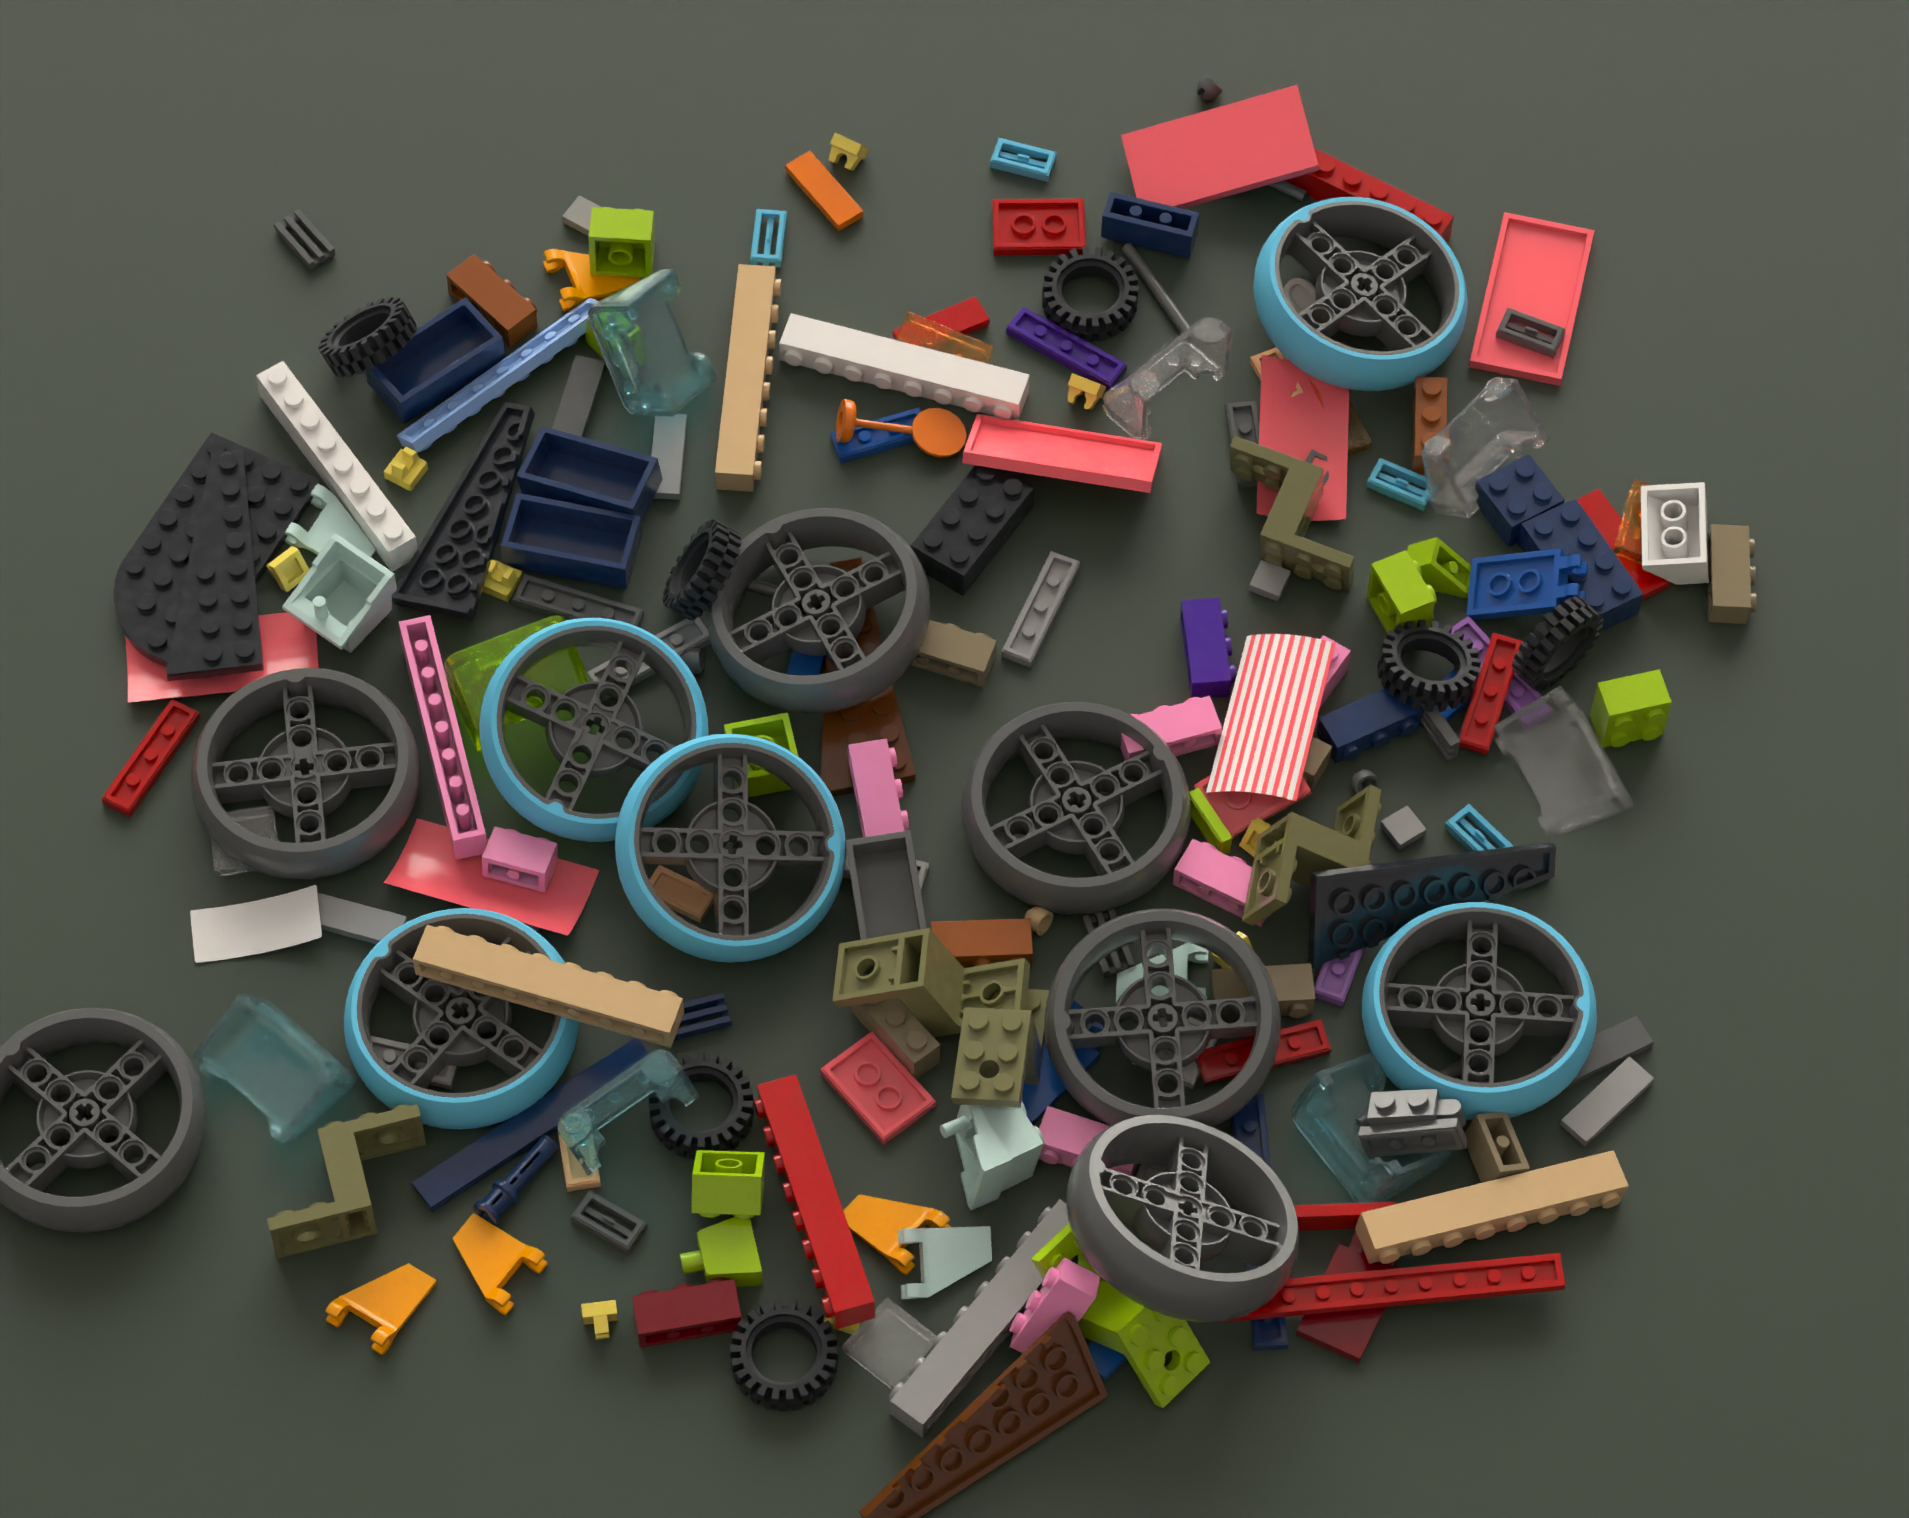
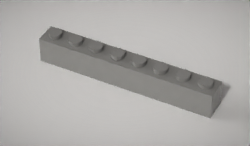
[889,1199,1075,1438]

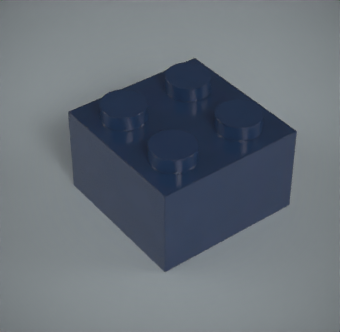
[1473,454,1565,547]

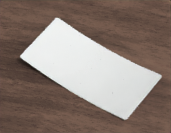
[190,885,322,963]

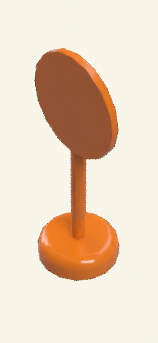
[836,399,967,458]

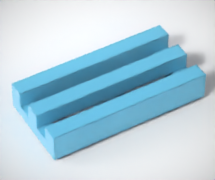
[990,138,1057,182]
[750,209,787,267]
[1366,458,1437,511]
[1444,804,1513,852]

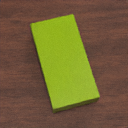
[1189,788,1233,855]

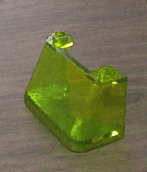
[444,615,590,751]

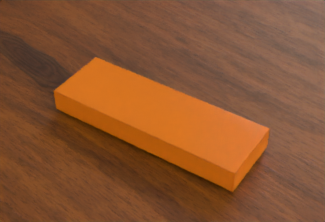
[785,151,864,232]

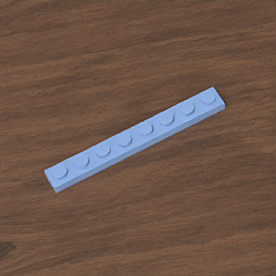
[397,298,606,453]

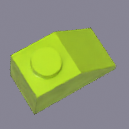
[1407,537,1471,598]

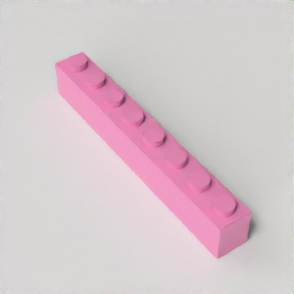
[399,615,487,860]

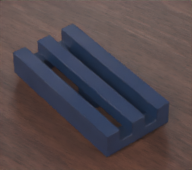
[674,992,731,1041]

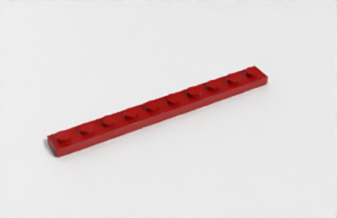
[1221,1253,1565,1323]

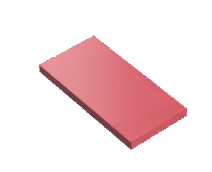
[1121,85,1320,209]
[1469,212,1595,386]
[962,414,1162,493]

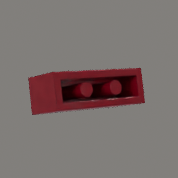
[632,1278,741,1348]

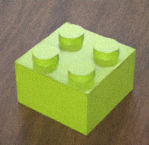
[588,207,655,278]
[1366,550,1437,633]
[1590,669,1672,748]
[724,712,798,798]
[691,1150,765,1219]

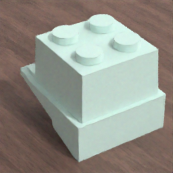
[282,533,397,653]
[940,1102,1044,1211]

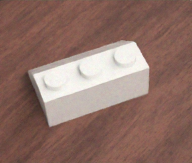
[1641,482,1709,585]

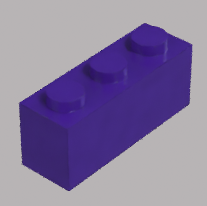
[1180,597,1236,698]

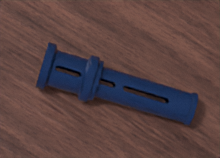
[473,1135,559,1226]

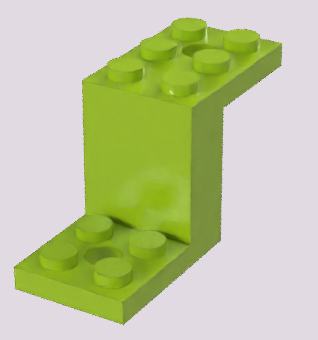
[1031,1223,1210,1408]

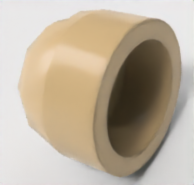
[1025,907,1053,936]

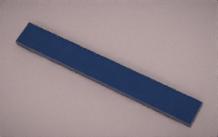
[412,1038,656,1212]
[1231,1094,1288,1351]

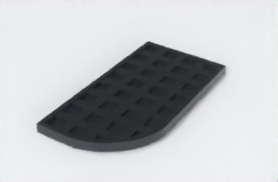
[114,432,321,667]

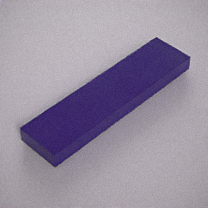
[1006,306,1127,391]

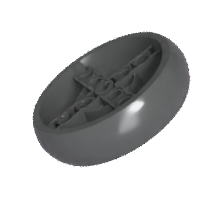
[707,508,930,714]
[191,668,421,880]
[961,702,1191,915]
[1044,909,1281,1127]
[0,1008,206,1233]
[1066,1115,1299,1322]

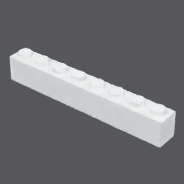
[779,313,1030,420]
[256,361,418,572]

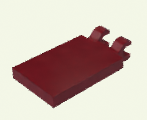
[1296,1231,1399,1363]

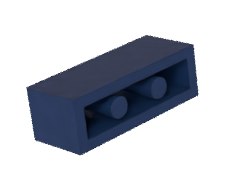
[1101,192,1199,258]
[1316,687,1423,764]

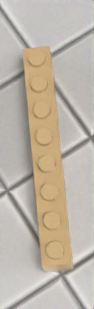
[715,264,782,492]
[413,925,684,1048]
[1355,1150,1629,1264]

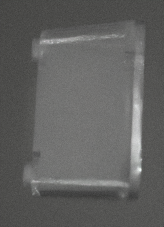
[1103,317,1232,440]
[1421,377,1549,518]
[1494,685,1634,837]

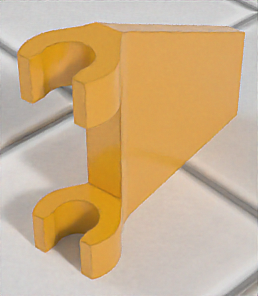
[543,249,642,311]
[843,1194,951,1276]
[452,1213,548,1315]
[325,1263,437,1355]

